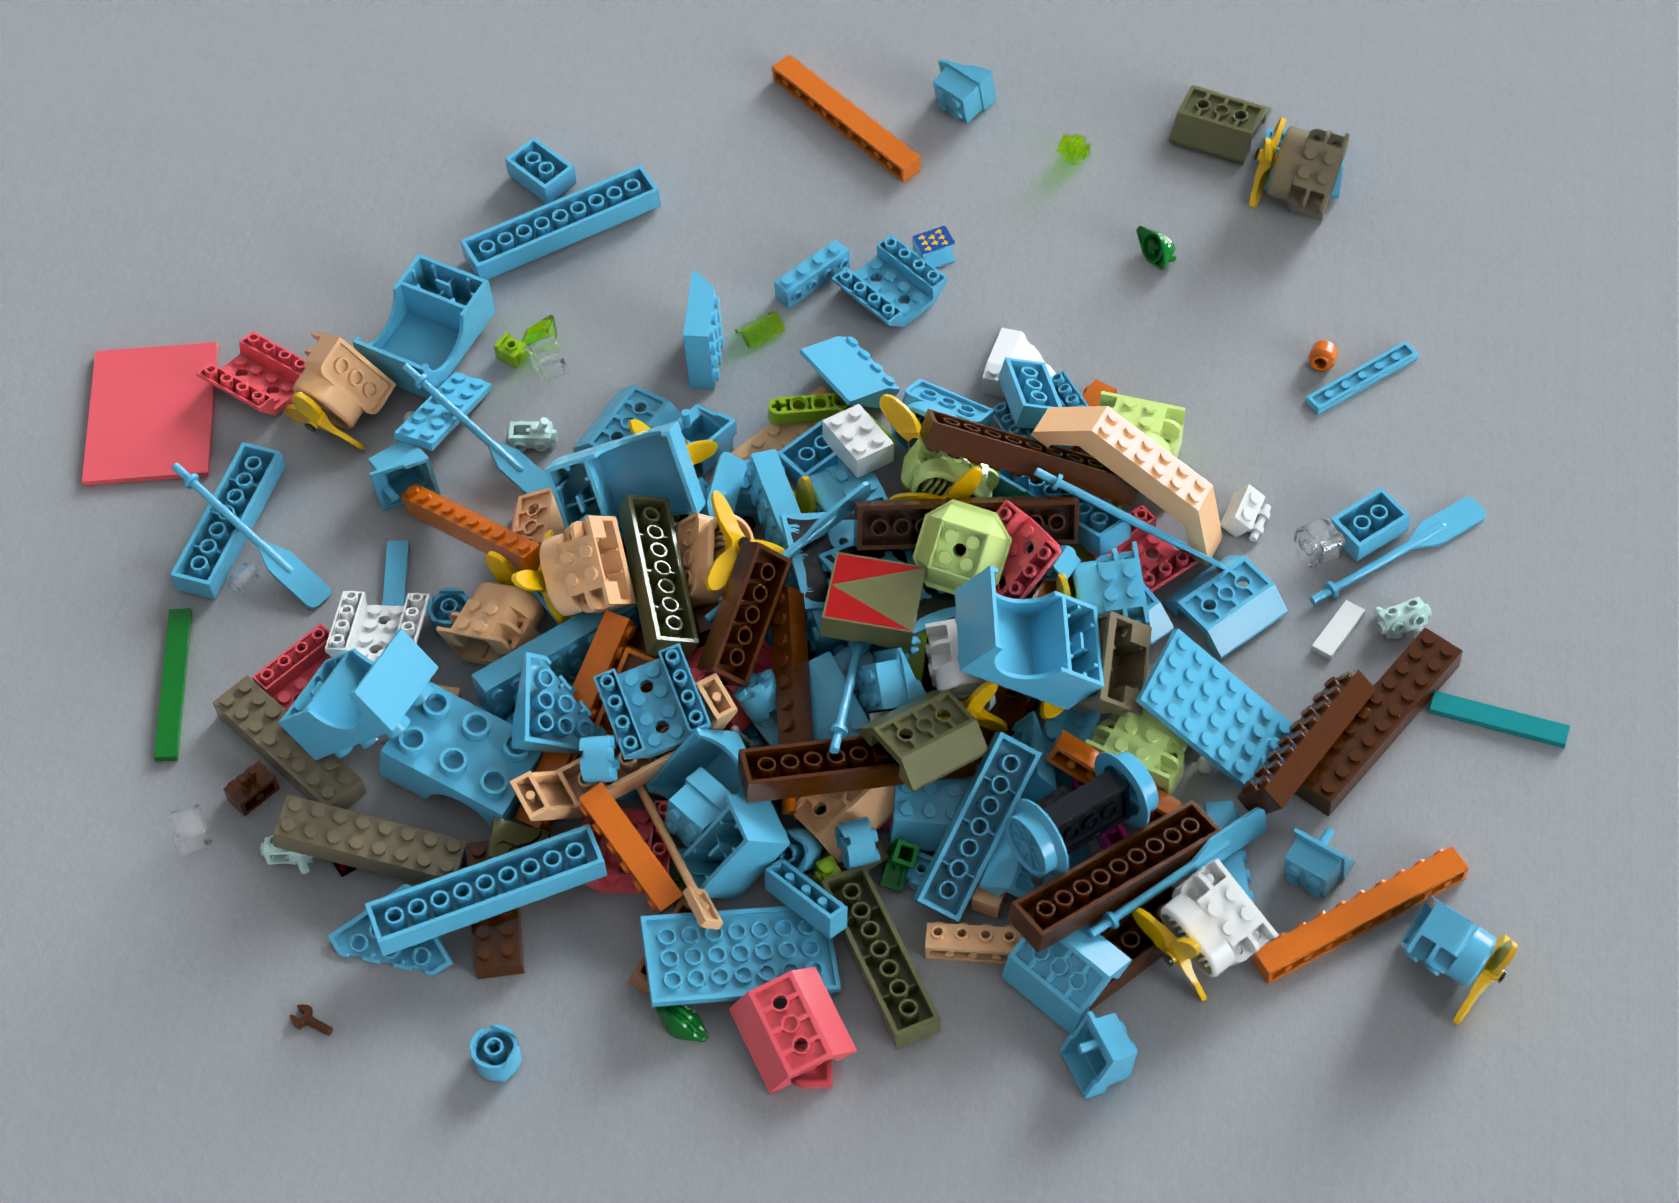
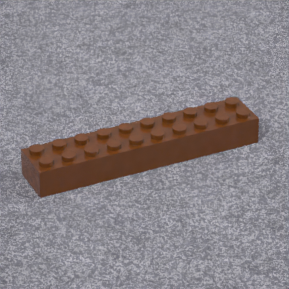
[919,409,1137,506]
[854,495,1079,551]
[1294,627,1463,816]
[738,735,978,803]
[1007,800,1222,953]

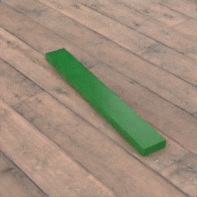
[154,608,193,762]

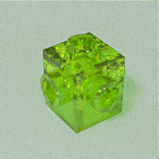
[1056,133,1091,164]

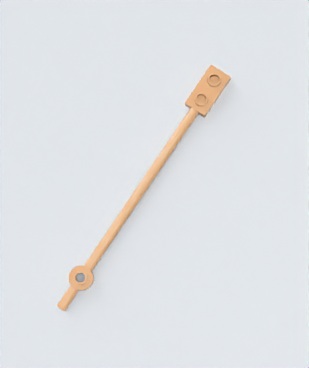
[636,785,724,930]

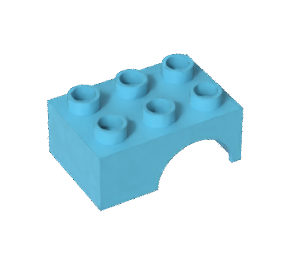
[353,254,496,399]
[544,420,706,538]
[955,565,1104,710]
[278,629,439,761]
[379,681,544,829]
[646,728,791,899]

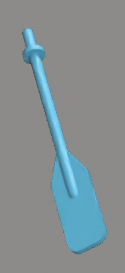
[402,363,550,494]
[692,452,746,612]
[171,462,331,609]
[1033,467,1227,570]
[704,481,871,624]
[1309,497,1486,605]
[829,641,874,754]
[1088,807,1267,938]

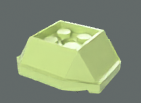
[913,499,1012,595]

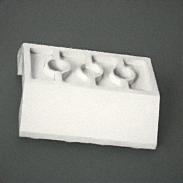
[325,591,430,662]

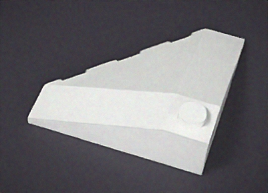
[982,328,1056,398]

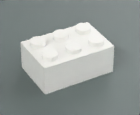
[822,404,894,478]

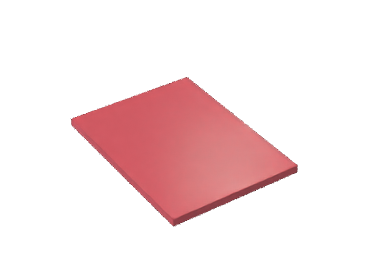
[82,342,219,486]

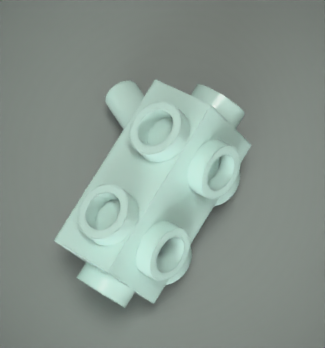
[505,417,558,452]
[1374,597,1432,639]
[260,835,314,874]

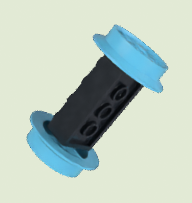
[1005,752,1159,877]

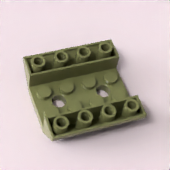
[1169,85,1272,164]
[857,690,989,792]

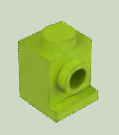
[494,332,528,368]
[812,855,842,887]

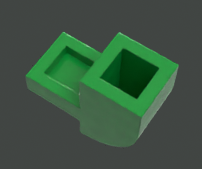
[878,839,920,893]

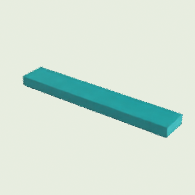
[1429,691,1570,748]

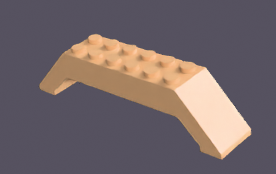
[1031,406,1223,566]
[509,673,738,821]

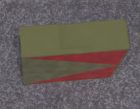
[820,552,926,651]

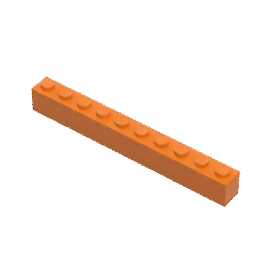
[772,55,921,183]
[400,483,541,571]
[515,610,636,831]
[1252,846,1469,984]

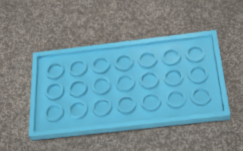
[1136,629,1292,788]
[639,906,841,1007]

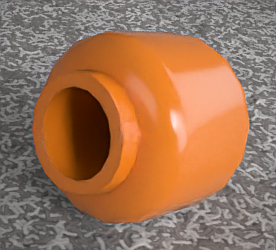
[1308,340,1338,371]

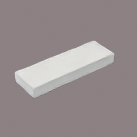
[1311,600,1366,660]

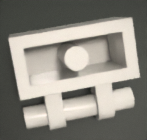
[1220,484,1271,542]

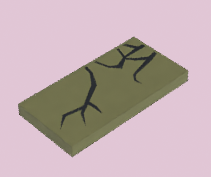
[486,817,559,860]

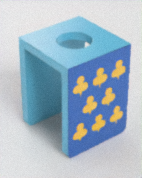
[912,226,955,268]

